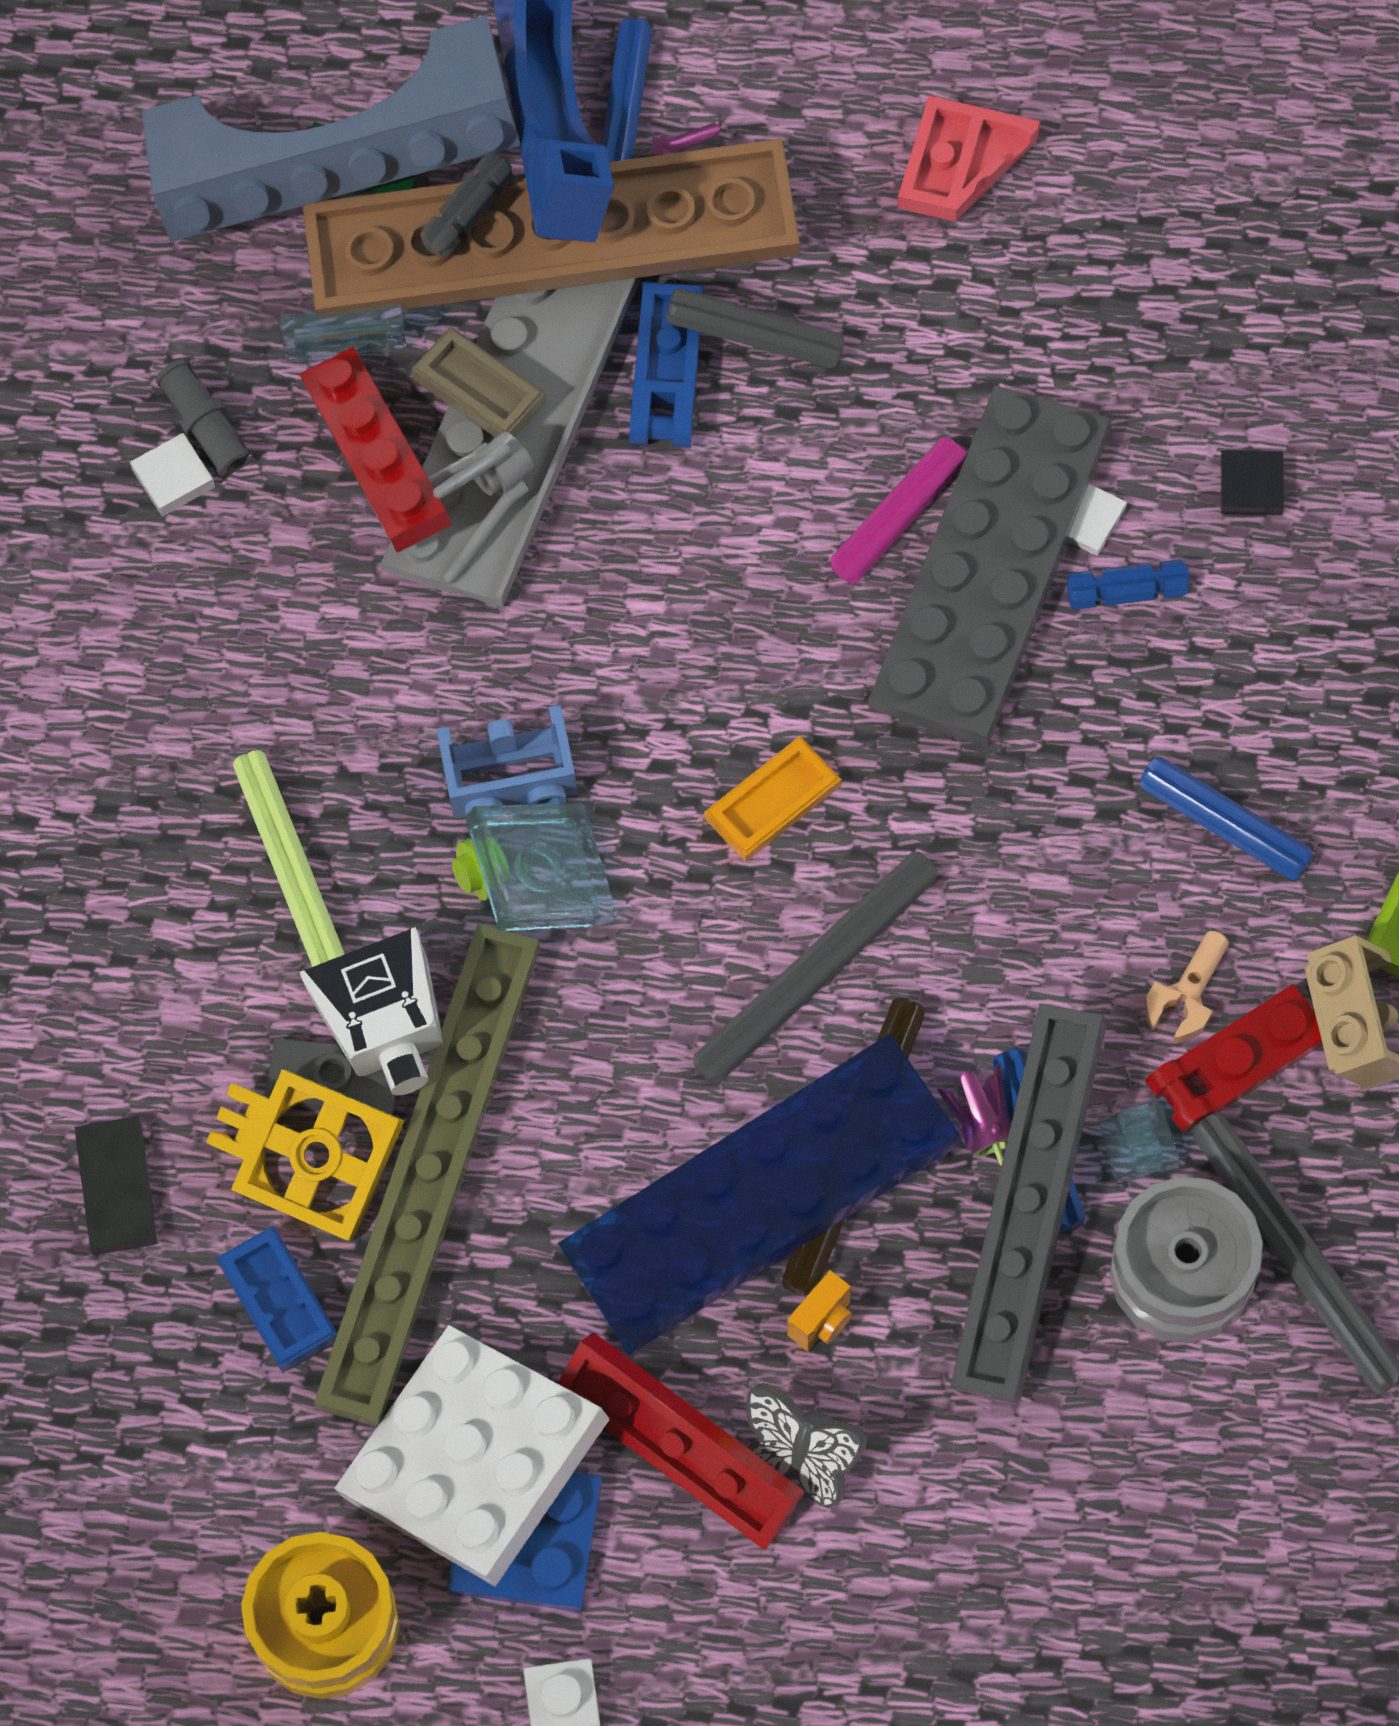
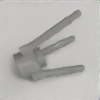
[427,431,534,584]

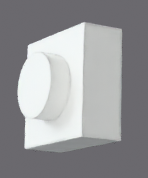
[523,1658,600,1726]

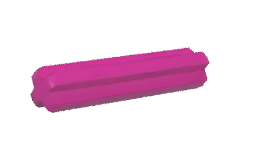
[831,437,966,584]

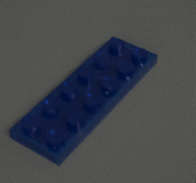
[558,1033,963,1356]

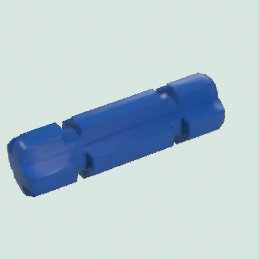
[1066,559,1190,610]

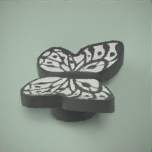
[747,1383,867,1508]

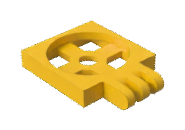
[206,1069,405,1241]

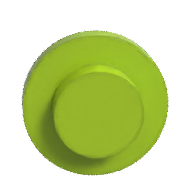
[451,838,507,901]

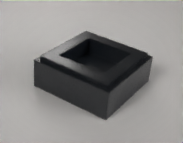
[1220,450,1284,515]

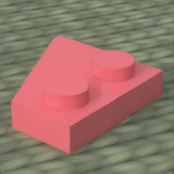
[898,95,1040,222]

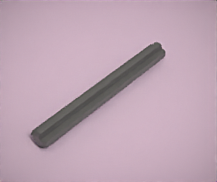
[693,851,937,1084]
[1192,1112,1399,1394]

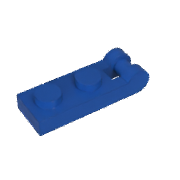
[629,282,704,448]

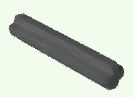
[666,289,844,368]

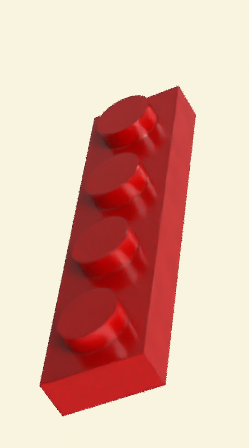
[299,347,452,553]
[557,1332,805,1550]

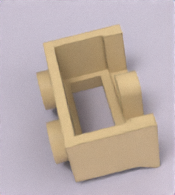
[1304,935,1399,1090]

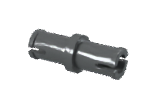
[155,359,253,478]

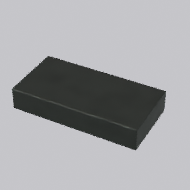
[74,1116,158,1256]

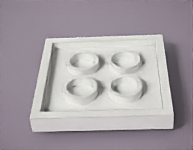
[334,1325,609,1587]

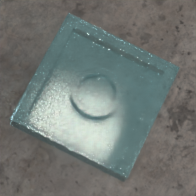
[465,803,618,931]

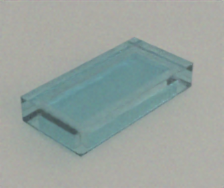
[279,303,407,364]

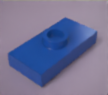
[216,1225,337,1374]

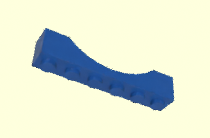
[493,0,614,243]

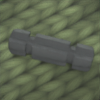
[420,152,513,258]

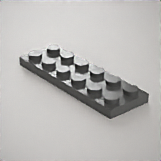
[868,386,1111,747]

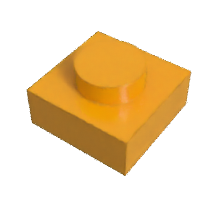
[787,1270,852,1352]

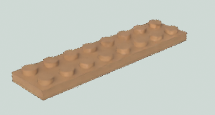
[303,139,800,321]

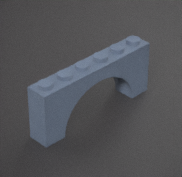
[142,15,521,242]

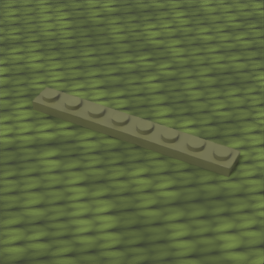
[314,923,540,1427]

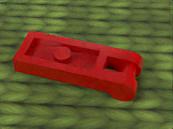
[1145,984,1323,1135]

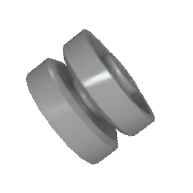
[1109,1176,1263,1343]

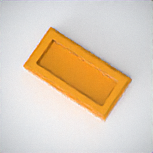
[704,736,842,863]

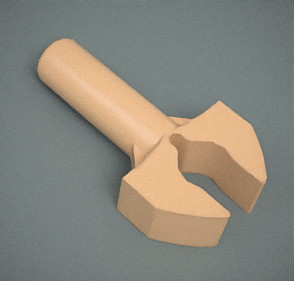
[1145,931,1229,1043]

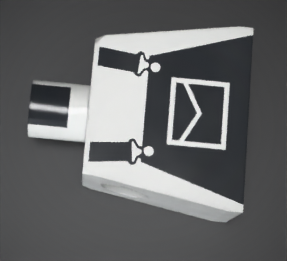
[300,927,443,1095]

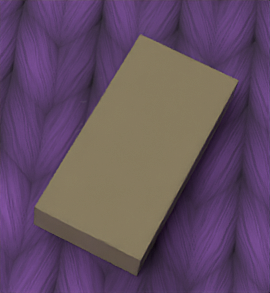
[411,326,546,438]

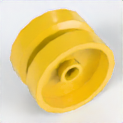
[241,1532,400,1699]

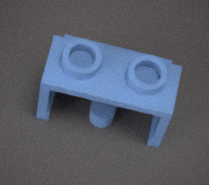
[436,705,578,824]

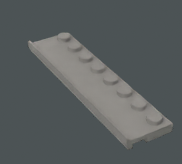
[381,277,641,609]

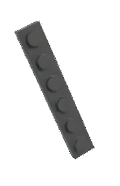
[950,1003,1108,1404]

